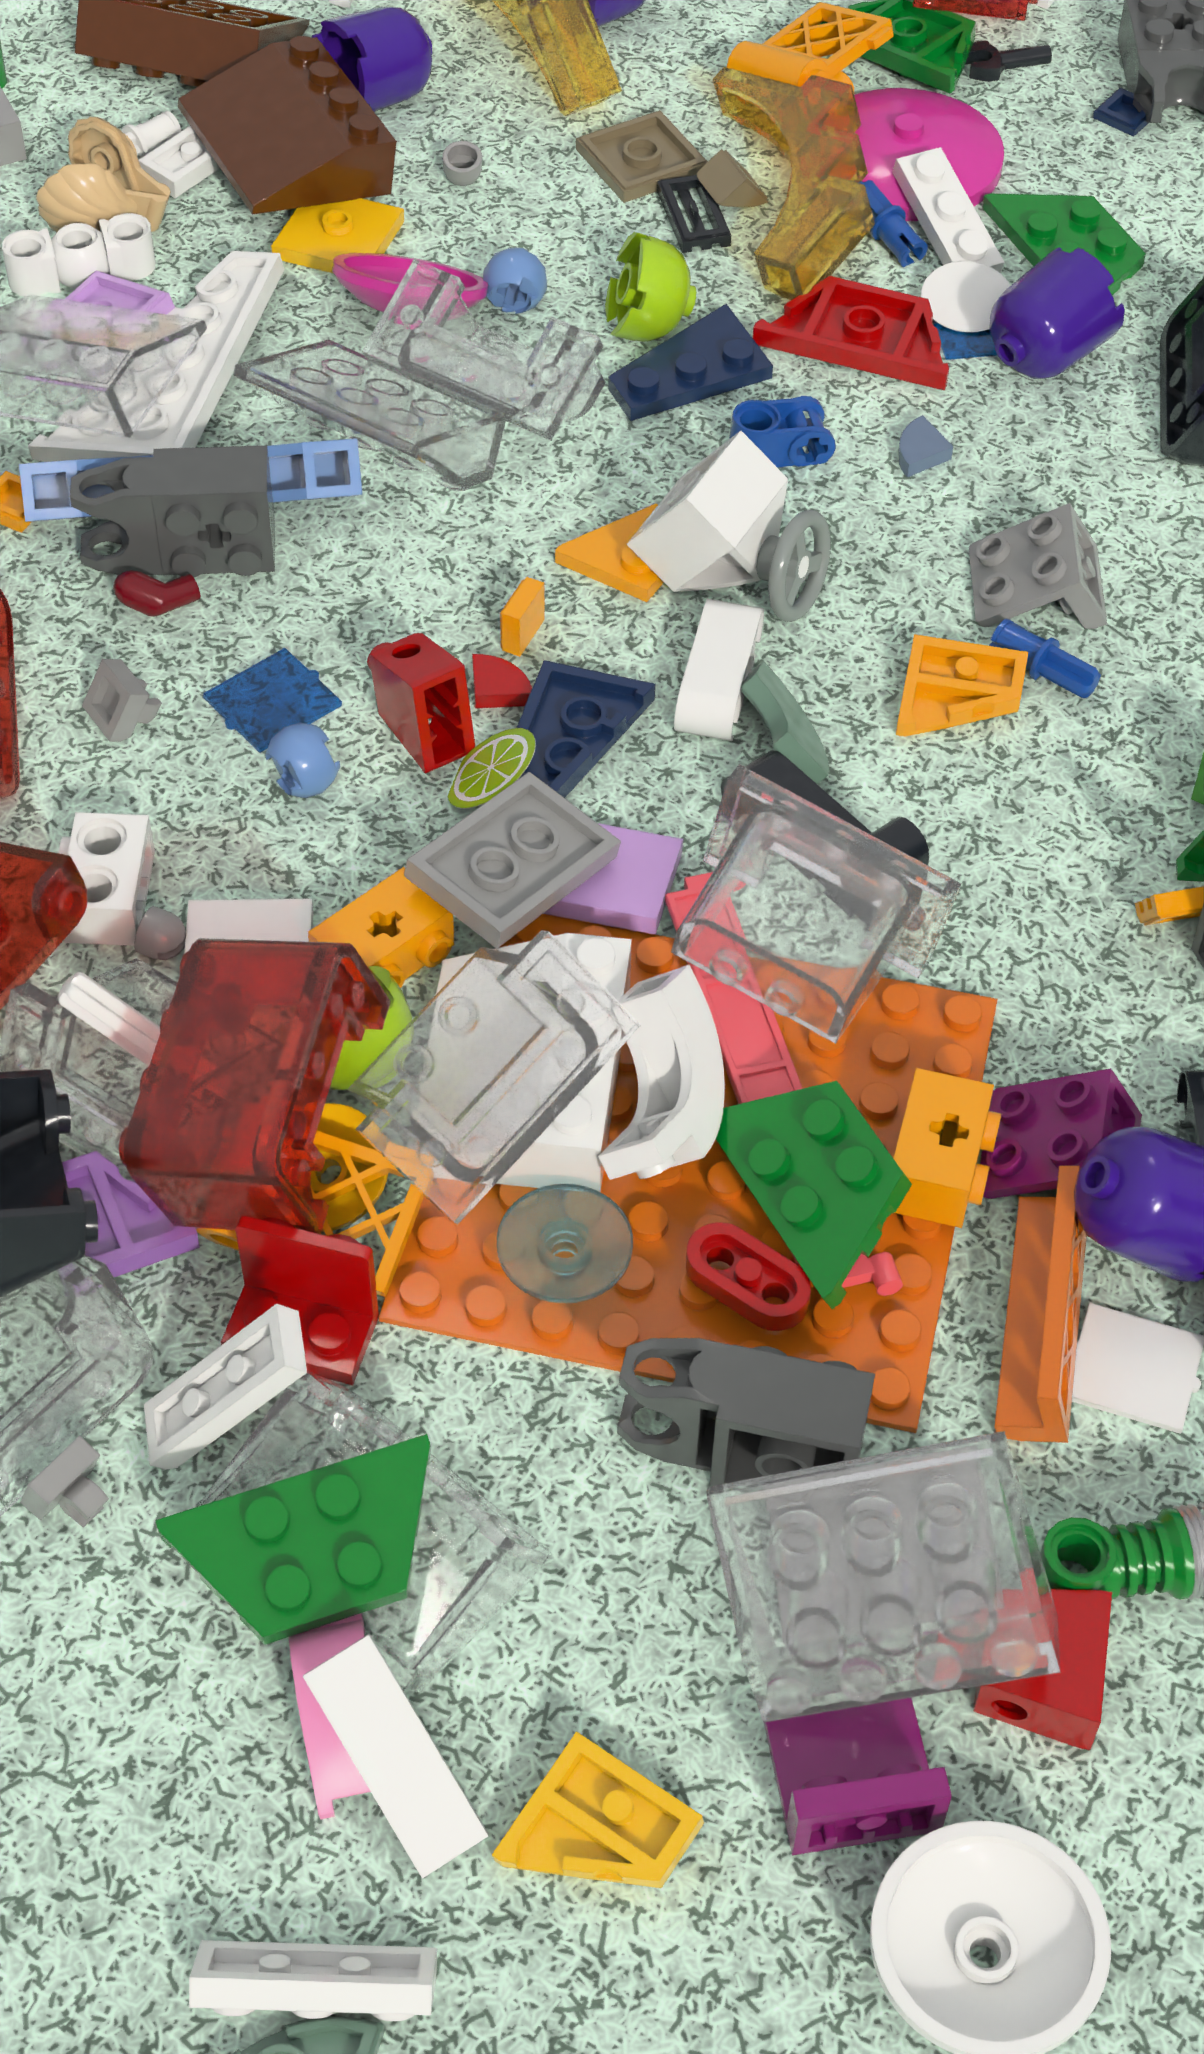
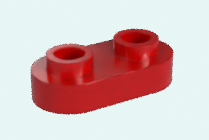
[686,1222,811,1331]

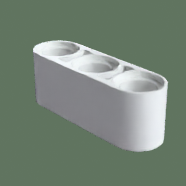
[674,599,764,741]

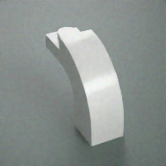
[598,964,725,1180]

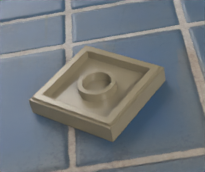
[576,110,708,203]

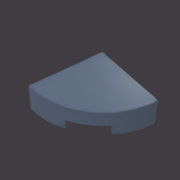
[899,415,953,477]

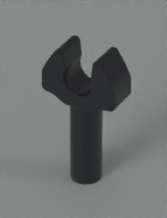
[965,40,1052,82]

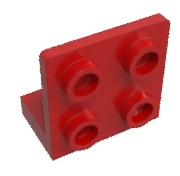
[221,1215,379,1385]

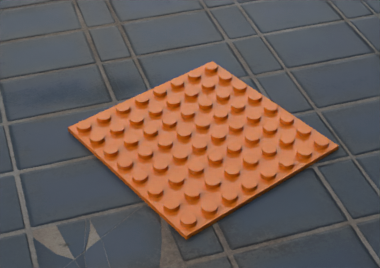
[379,914,998,1433]

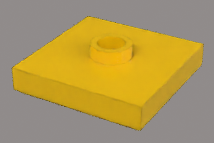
[271,198,404,273]

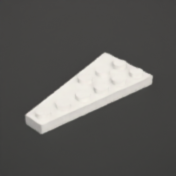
[28,251,284,462]

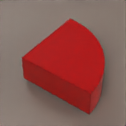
[472,654,532,708]

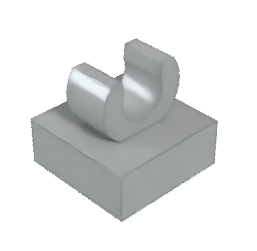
[82,659,162,742]
[20,1435,109,1528]

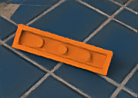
[995,1166,1087,1443]

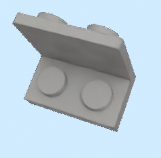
[969,503,1108,629]

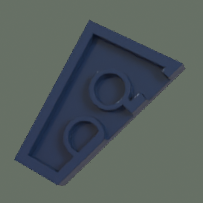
[608,304,773,421]
[517,660,656,798]

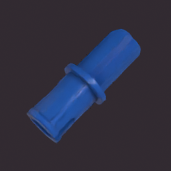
[849,180,928,267]
[989,618,1101,698]

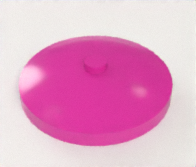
[808,88,1004,221]

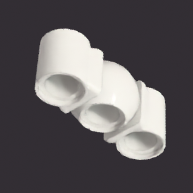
[2,213,156,297]

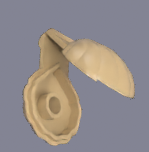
[36,116,171,233]

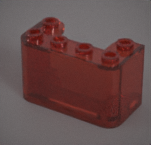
[119,938,391,1234]

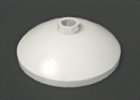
[870,1821,1111,2054]

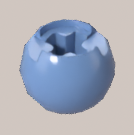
[483,247,547,314]
[265,722,340,798]

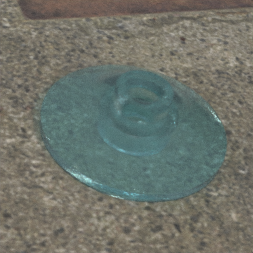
[497,1184,633,1303]

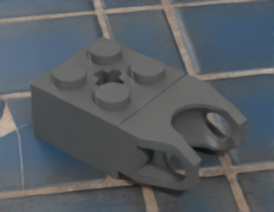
[1117,0,1204,123]
[70,445,275,577]
[617,1338,875,1503]

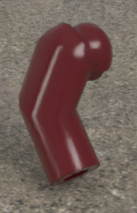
[113,570,201,617]

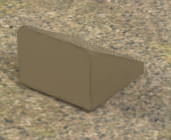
[696,149,768,207]

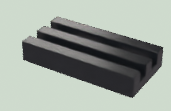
[657,175,732,253]

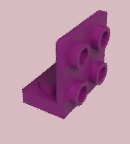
[980,1068,1142,1199]
[763,1685,952,1856]

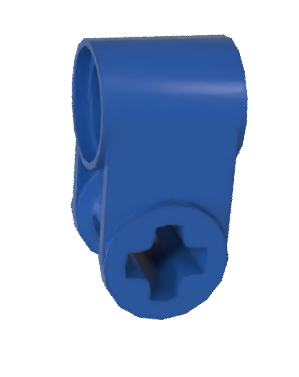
[729,396,836,468]

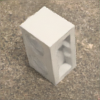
[50,812,155,946]

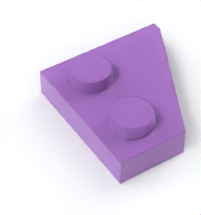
[62,1151,200,1291]

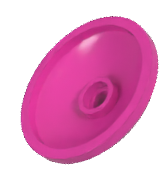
[332,253,488,328]

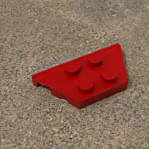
[753,276,949,391]

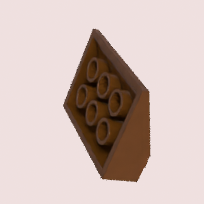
[75,0,310,87]
[178,36,397,215]

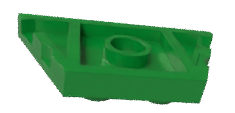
[818,0,976,94]
[982,193,1146,295]
[716,1081,912,1309]
[155,1434,431,1645]

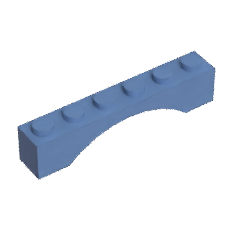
[19,438,363,522]

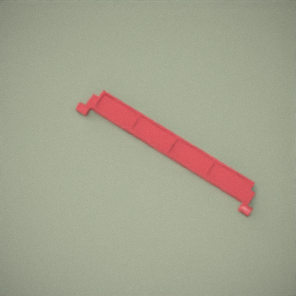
[665,854,903,1296]

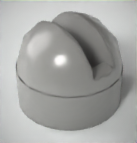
[443,141,482,186]
[134,906,186,960]

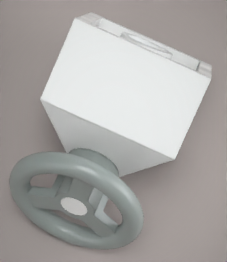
[627,430,831,622]

